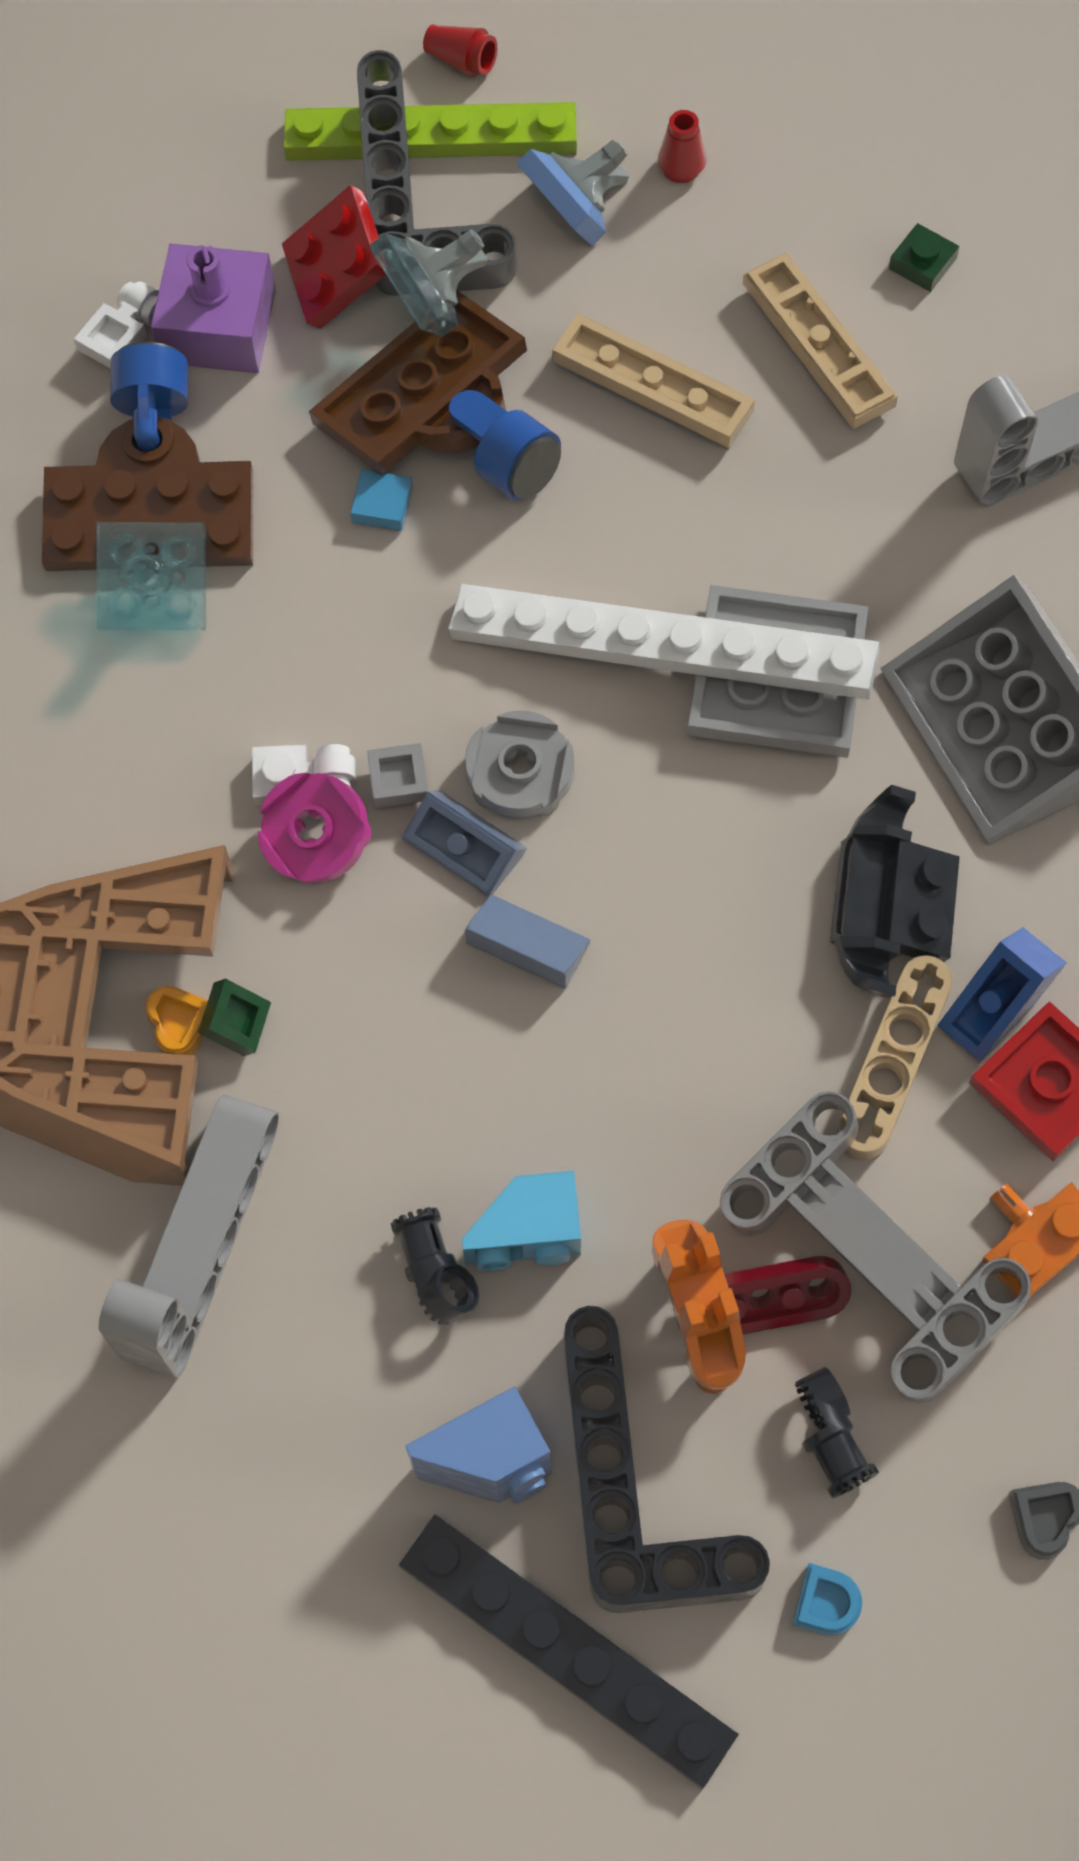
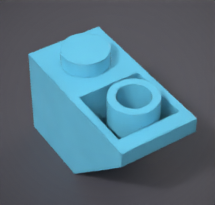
[462,1171,581,1271]

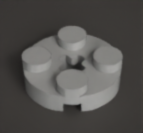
[465,711,574,818]

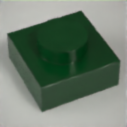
[888,223,960,292]
[198,978,271,1056]

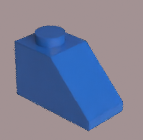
[937,927,1067,1062]

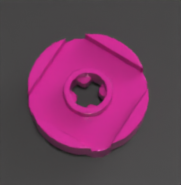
[258,773,371,885]

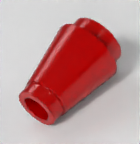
[423,24,498,77]
[657,110,706,183]

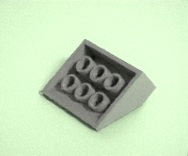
[880,575,1079,844]

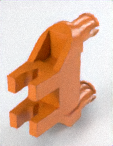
[652,1220,746,1394]

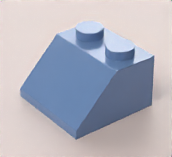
[405,1386,552,1503]

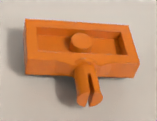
[982,1182,1079,1298]

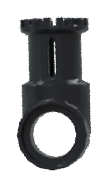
[390,1207,479,1325]
[795,1367,879,1499]

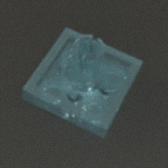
[96,522,206,630]

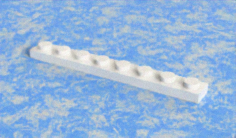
[449,584,880,700]

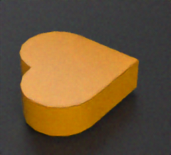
[145,986,208,1055]

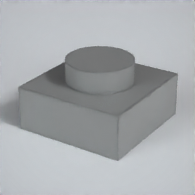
[367,743,428,808]

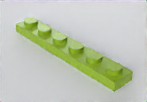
[284,102,577,161]

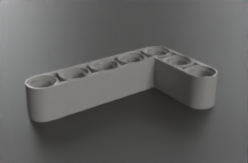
[954,375,1079,506]
[98,1094,279,1378]

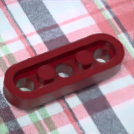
[673,1256,851,1335]

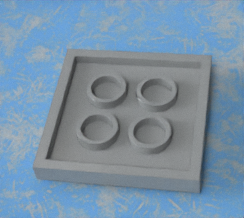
[687,585,869,758]

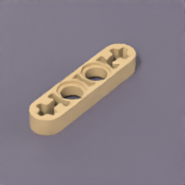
[837,955,952,1161]

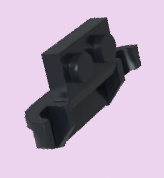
[830,784,960,998]

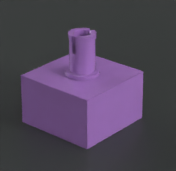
[151,243,276,373]

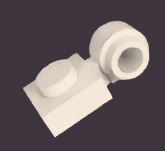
[74,281,159,369]
[252,744,356,805]

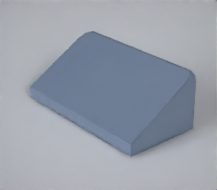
[401,791,527,897]
[465,894,590,989]

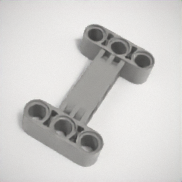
[720,1091,1031,1402]

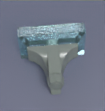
[369,229,488,337]

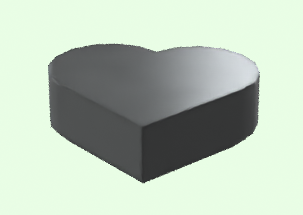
[1009,1482,1079,1560]

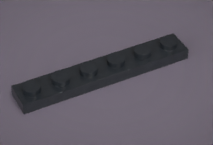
[399,1514,739,1790]

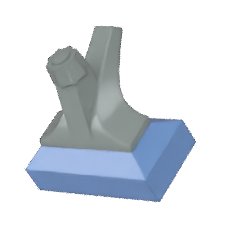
[516,140,629,246]

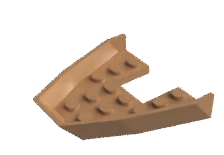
[0,845,233,1186]

